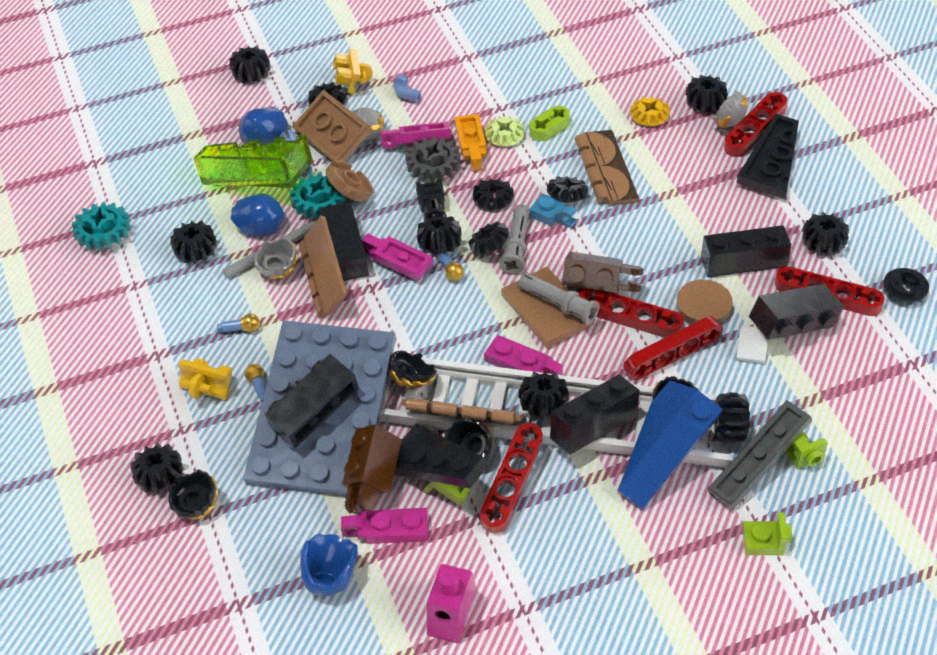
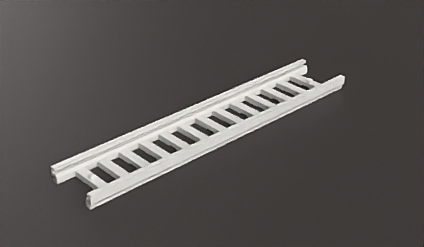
[379,358,732,468]

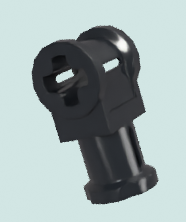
[415,179,447,219]

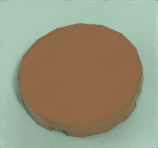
[326,160,373,202]
[676,279,733,324]

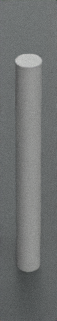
[223,221,315,279]

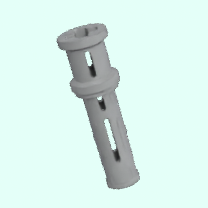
[499,204,530,274]
[518,272,600,325]

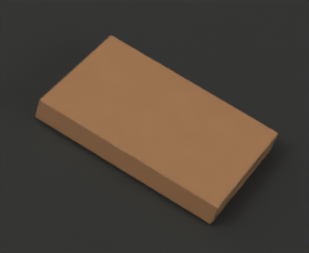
[292,90,373,162]
[501,267,594,348]

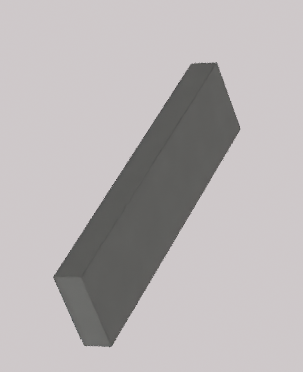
[707,400,812,511]

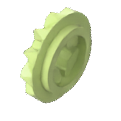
[485,116,525,147]

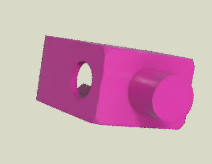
[427,564,476,644]

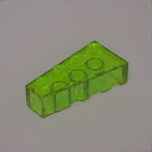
[193,134,313,189]

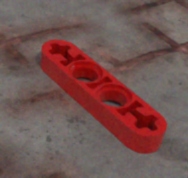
[724,92,787,157]
[775,267,885,316]
[579,288,684,338]
[623,316,723,380]
[480,422,543,533]

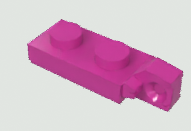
[381,121,451,149]
[362,233,433,282]
[484,334,563,375]
[341,508,428,544]

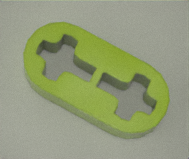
[529,106,570,141]

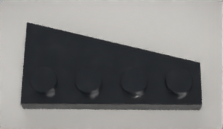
[736,113,799,200]
[394,424,488,488]

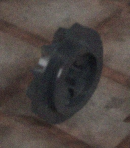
[308,82,347,105]
[547,176,589,203]
[472,177,514,210]
[468,221,509,255]
[883,268,929,305]

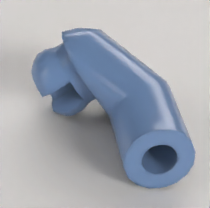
[393,74,421,103]

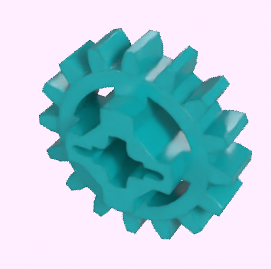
[290,172,347,220]
[72,202,131,251]

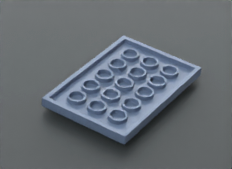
[243,320,396,496]

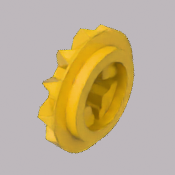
[630,95,670,126]

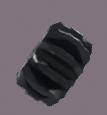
[229,45,270,84]
[685,74,728,114]
[802,211,849,257]
[416,215,462,255]
[170,220,217,264]
[518,370,569,420]
[714,392,750,443]
[130,442,184,495]

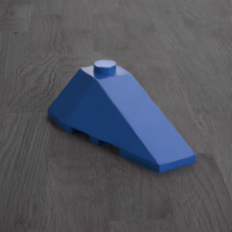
[618,380,723,510]

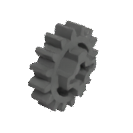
[405,136,461,183]

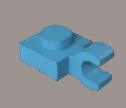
[529,194,577,228]

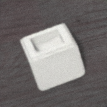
[736,325,768,364]

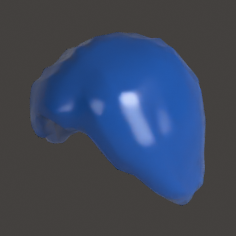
[238,106,288,148]
[231,194,285,237]
[300,534,358,596]

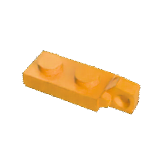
[454,114,487,171]

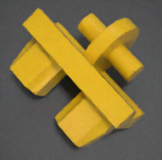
[333,48,373,94]
[179,358,232,400]

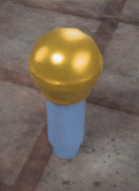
[438,252,464,281]
[217,313,260,333]
[244,364,266,402]

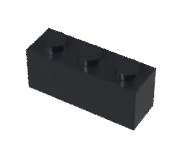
[317,202,369,281]
[701,225,791,278]
[749,284,844,340]
[264,354,359,449]
[550,374,640,455]

